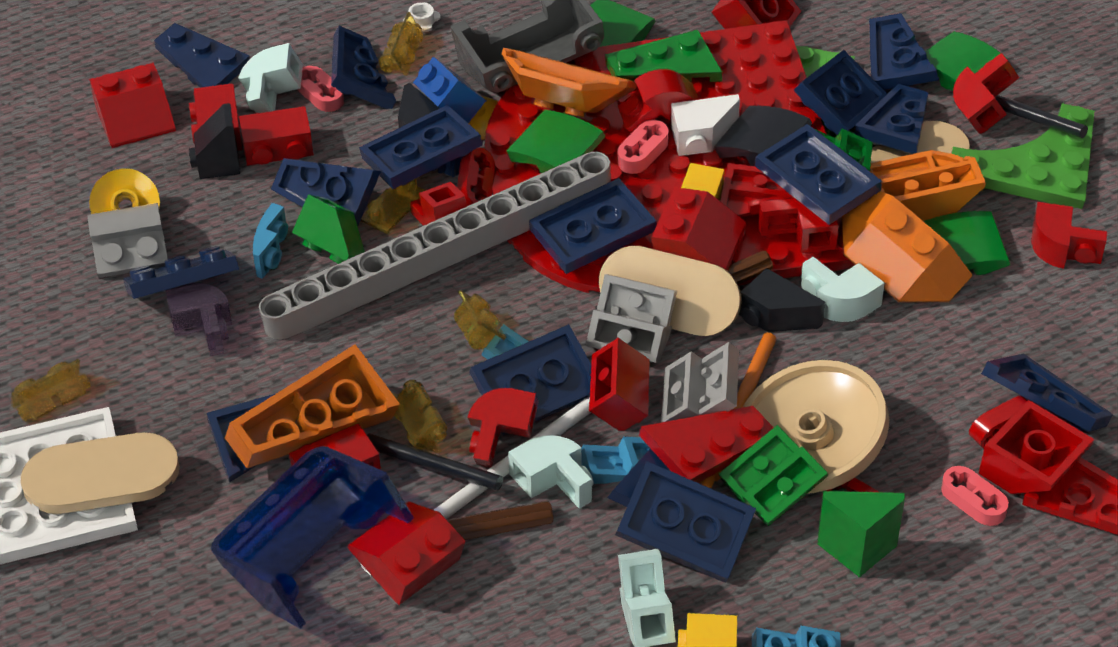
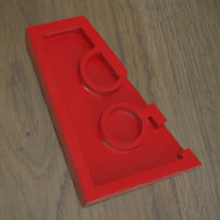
[639,406,774,483]
[1022,458,1118,535]

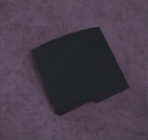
[714,106,812,166]

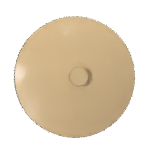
[743,360,889,494]

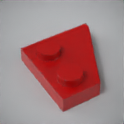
[720,163,792,218]

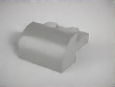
[87,203,168,278]
[585,274,677,363]
[661,342,739,422]

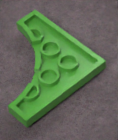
[951,103,1095,209]

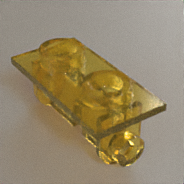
[379,12,423,76]
[360,177,426,234]
[454,290,506,350]
[11,359,91,421]
[392,379,447,453]

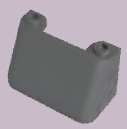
[450,0,604,92]

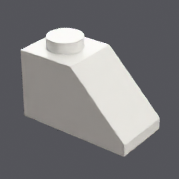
[671,94,740,156]

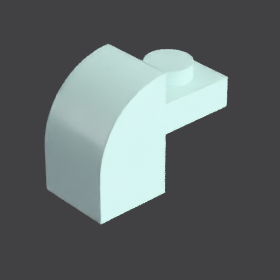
[239,43,303,113]
[801,257,885,322]
[508,435,594,509]
[618,549,676,647]

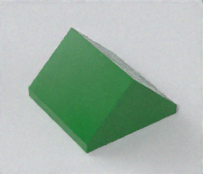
[817,491,905,578]

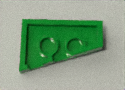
[605,30,722,82]

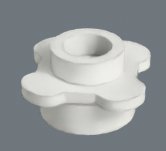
[403,2,440,32]

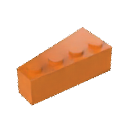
[225,344,400,468]

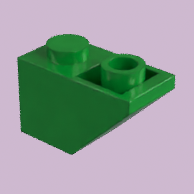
[292,194,365,264]

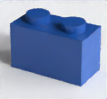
[413,56,486,123]

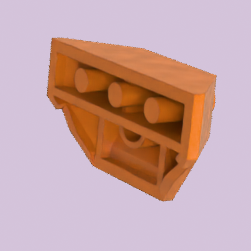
[502,47,637,118]
[870,150,986,221]
[841,191,973,303]

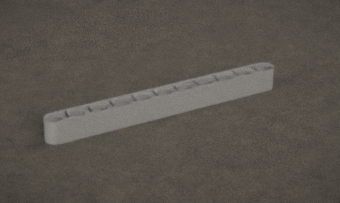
[259,152,611,340]

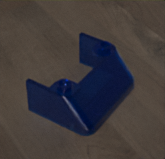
[211,446,414,629]

